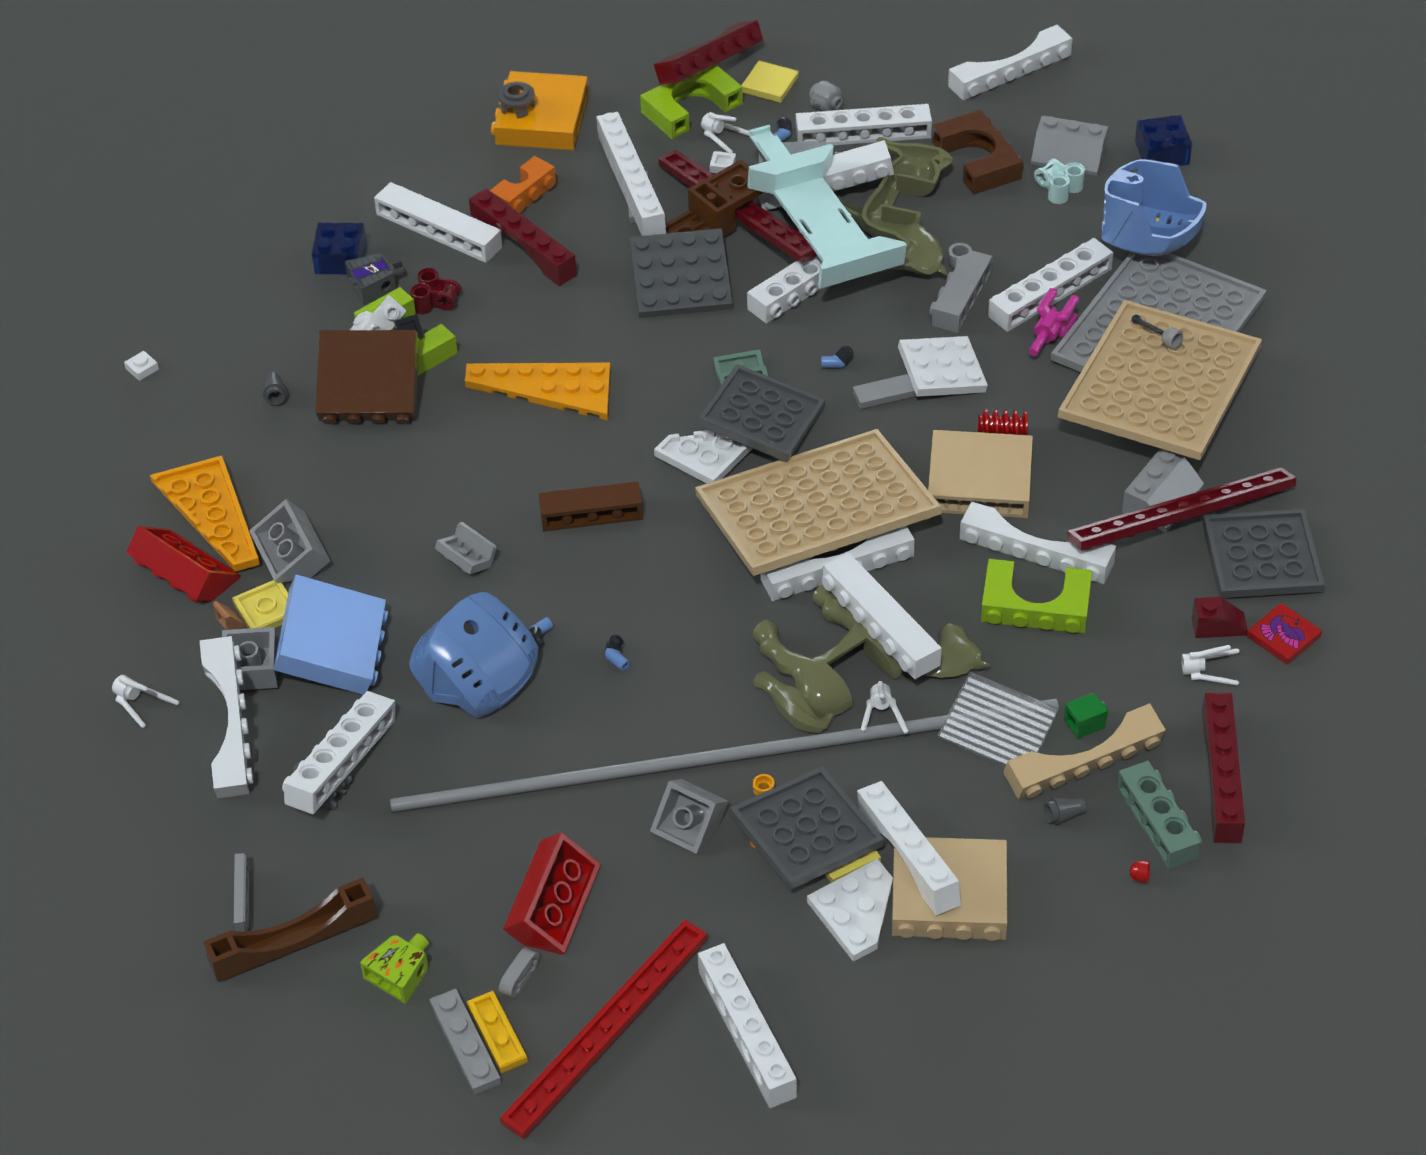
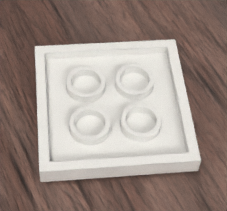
[898,336,988,396]

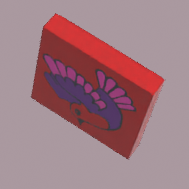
[1246,603,1322,665]

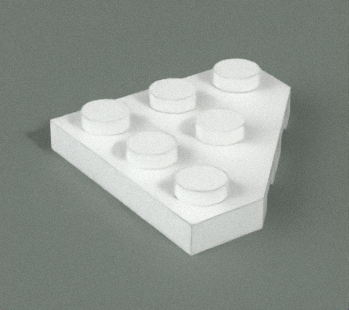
[654,430,753,483]
[807,859,893,962]

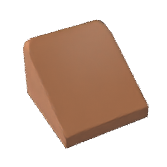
[213,601,246,630]

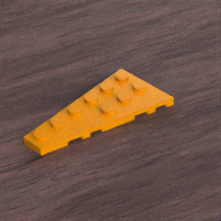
[465,362,611,421]
[150,455,260,572]

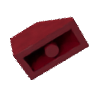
[1191,597,1248,638]

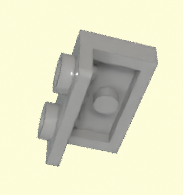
[435,522,496,574]

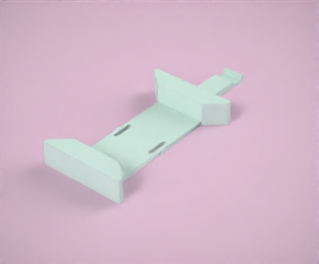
[747,125,907,289]

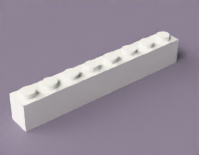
[596,112,666,236]

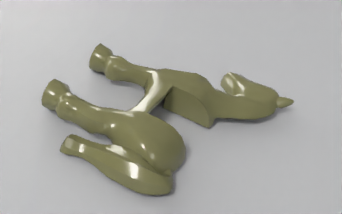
[835,137,953,277]
[752,584,991,733]

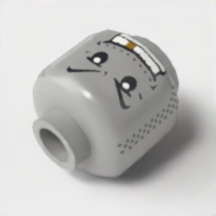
[809,81,843,111]

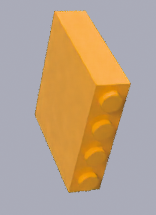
[491,71,589,150]

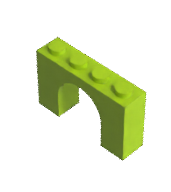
[640,64,743,139]
[354,287,458,376]
[981,559,1092,634]

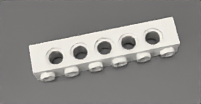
[796,104,932,145]
[988,238,1113,332]
[747,255,823,324]
[282,691,395,814]
[698,943,797,1108]

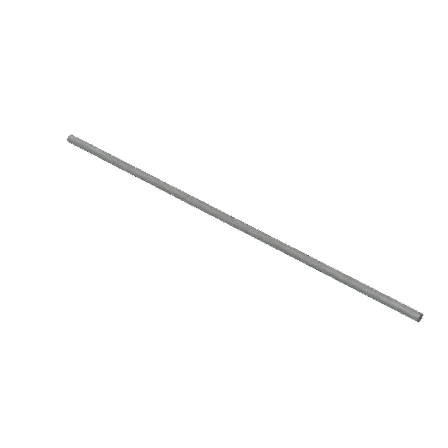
[390,699,1059,812]

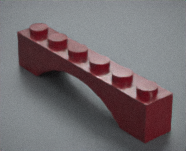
[653,20,764,85]
[469,188,577,287]
[1202,692,1245,843]

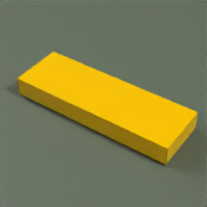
[467,991,528,1073]

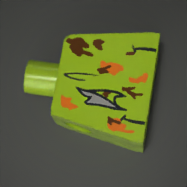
[360,933,429,1004]

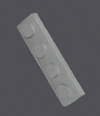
[429,988,501,1095]

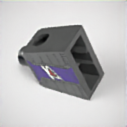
[345,254,405,305]

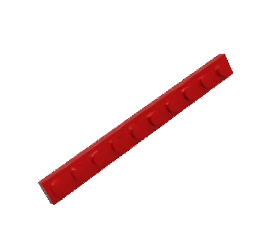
[500,919,707,1140]

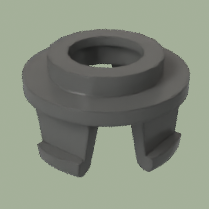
[498,82,535,118]

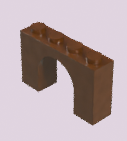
[932,109,1024,195]

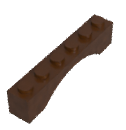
[203,877,377,982]

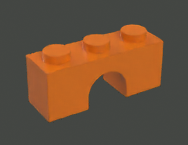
[489,156,556,213]

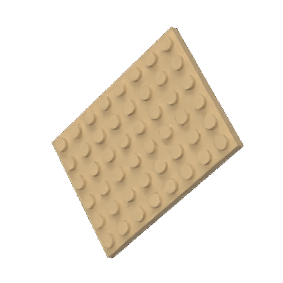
[1058,300,1262,460]
[695,429,941,576]

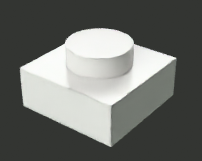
[710,151,736,173]
[124,351,159,381]

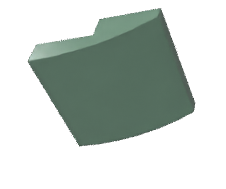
[713,349,768,387]

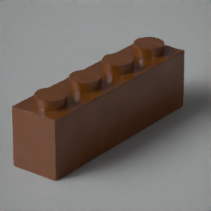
[538,481,643,532]

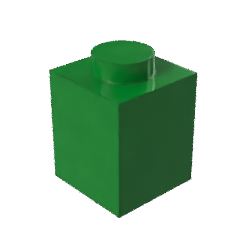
[1064,692,1108,739]

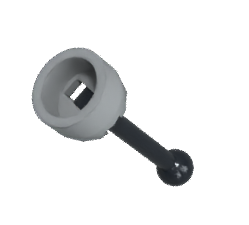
[1131,315,1183,349]

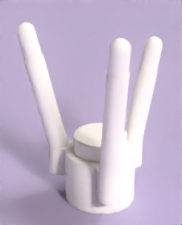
[701,112,749,153]
[1182,645,1239,686]
[112,675,180,728]
[861,681,908,734]

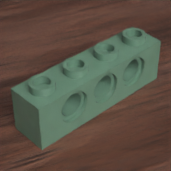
[1117,761,1202,870]

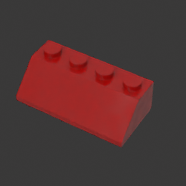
[126,526,240,603]
[503,832,601,955]

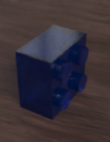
[1135,115,1192,166]
[311,222,367,275]

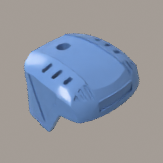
[1101,159,1207,256]
[409,592,539,718]

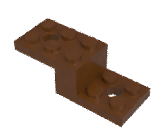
[665,160,765,237]

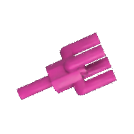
[1028,288,1079,356]

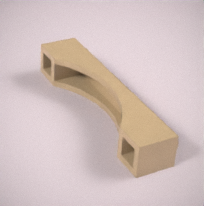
[1003,703,1166,800]

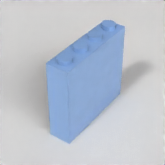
[273,574,388,695]

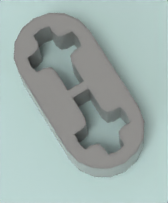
[499,947,539,998]

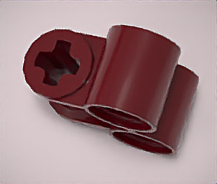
[410,268,461,315]

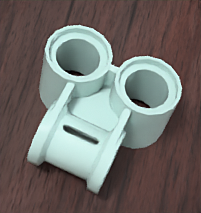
[1034,159,1085,204]

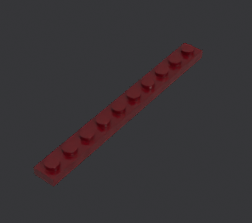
[658,150,817,264]
[1067,467,1296,551]

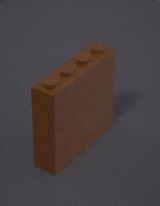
[315,330,419,424]

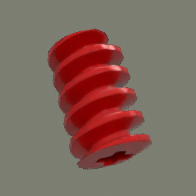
[977,408,1028,435]

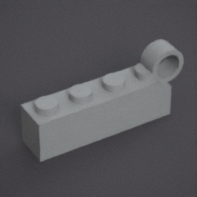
[929,243,992,333]

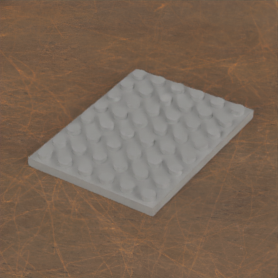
[1051,252,1267,372]

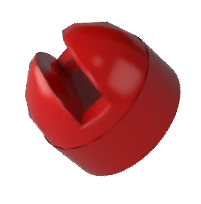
[1129,860,1150,883]

